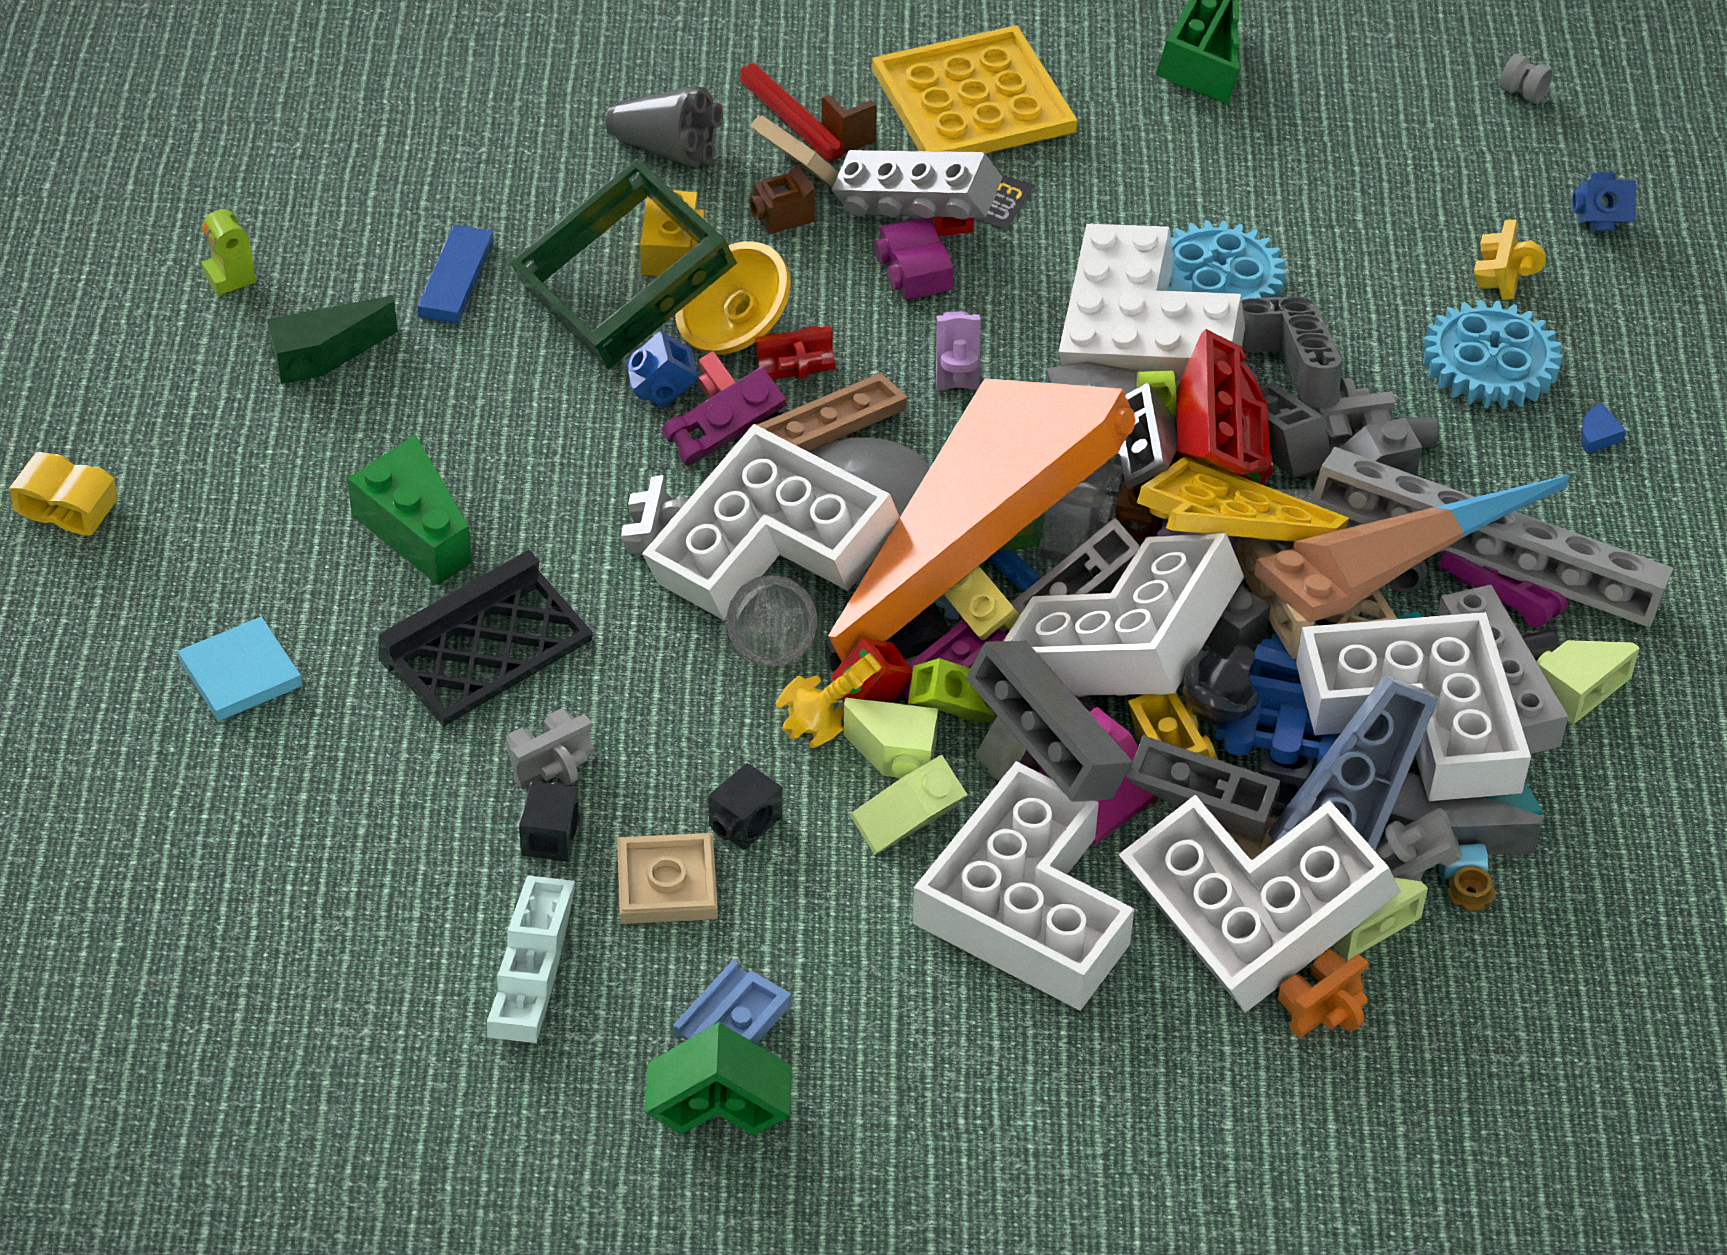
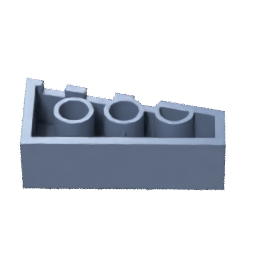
[1268,674,1438,851]

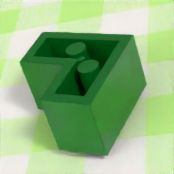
[645,1022,792,1136]

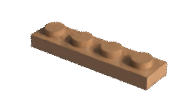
[748,373,908,452]

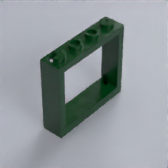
[510,158,737,369]

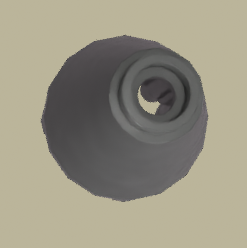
[606,86,723,167]

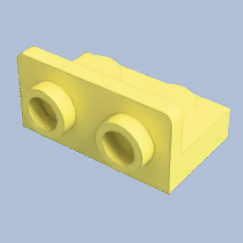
[944,566,1020,640]

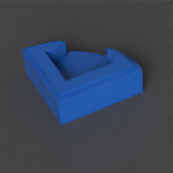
[1581,403,1626,453]

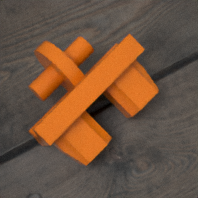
[1278,949,1369,1038]

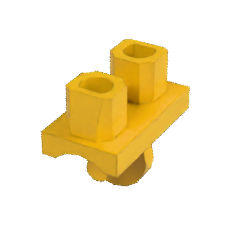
[1474,219,1546,300]

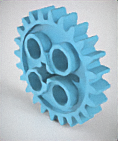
[1168,220,1286,300]
[1422,300,1563,409]

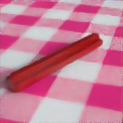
[740,62,844,162]

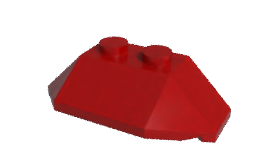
[1176,329,1270,475]

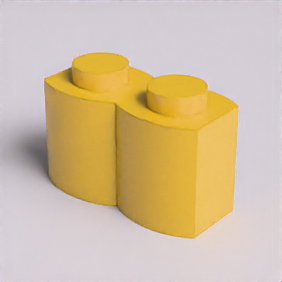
[9,452,118,536]

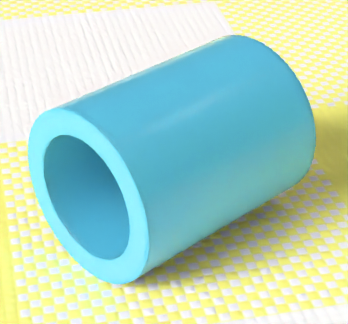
[1438,843,1488,879]

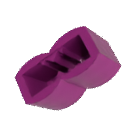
[874,217,953,300]

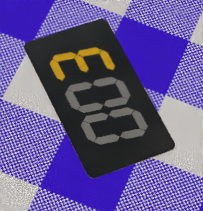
[974,175,1034,228]

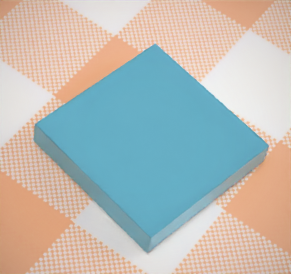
[178,616,303,721]

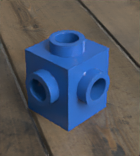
[1572,172,1636,231]
[626,330,699,409]

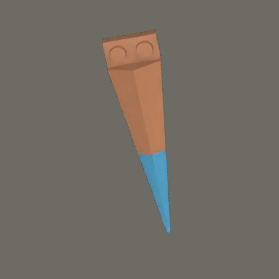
[1254,475,1570,623]

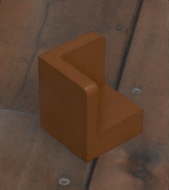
[821,95,877,155]

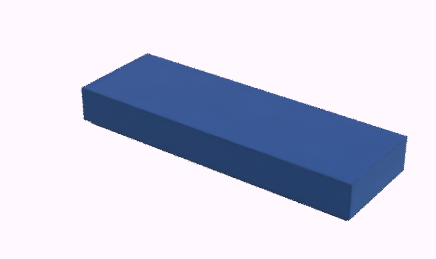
[417,224,494,324]

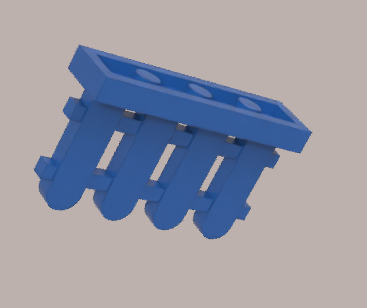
[1215,675,1341,765]

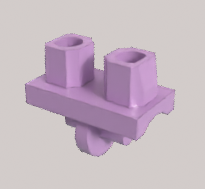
[936,312,981,391]

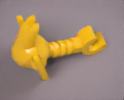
[776,653,882,748]

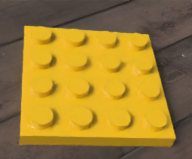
[872,25,1077,154]

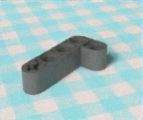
[1242,296,1342,408]

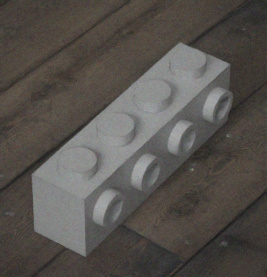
[832,150,1003,219]
[1437,585,1568,754]

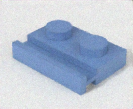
[673,960,791,1044]

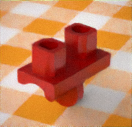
[755,325,836,380]

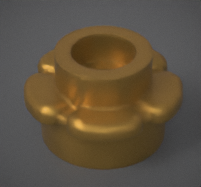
[1447,866,1495,912]

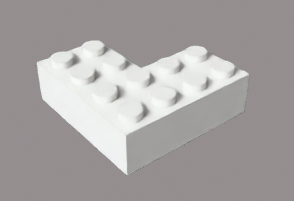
[1059,224,1245,379]
[642,424,900,620]
[1004,533,1244,697]
[1296,612,1531,801]
[912,761,1134,1011]
[1119,795,1401,1013]

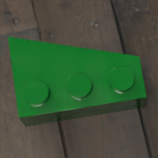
[1156,0,1240,104]
[347,435,472,585]

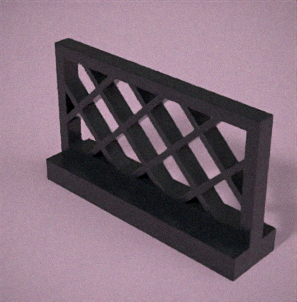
[378,549,593,727]

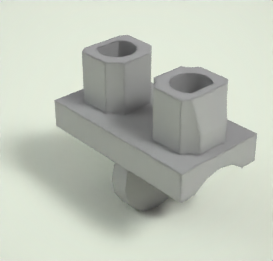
[1316,378,1395,449]
[621,475,687,555]
[506,708,594,788]
[1375,808,1462,881]

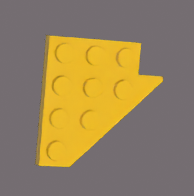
[1137,456,1349,541]

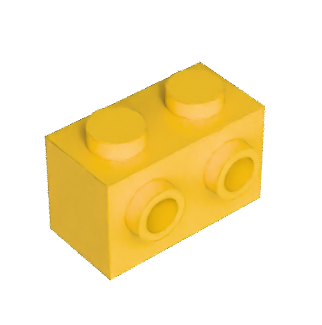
[640,190,705,276]
[1128,692,1218,760]

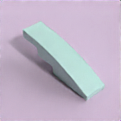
[487,875,575,1043]

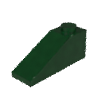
[267,295,398,384]

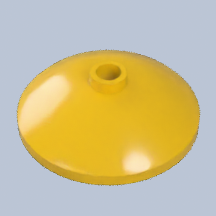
[675,241,791,355]

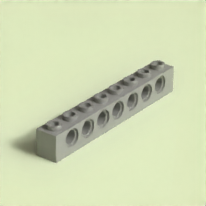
[1310,447,1673,628]

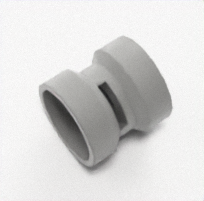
[1499,53,1554,104]

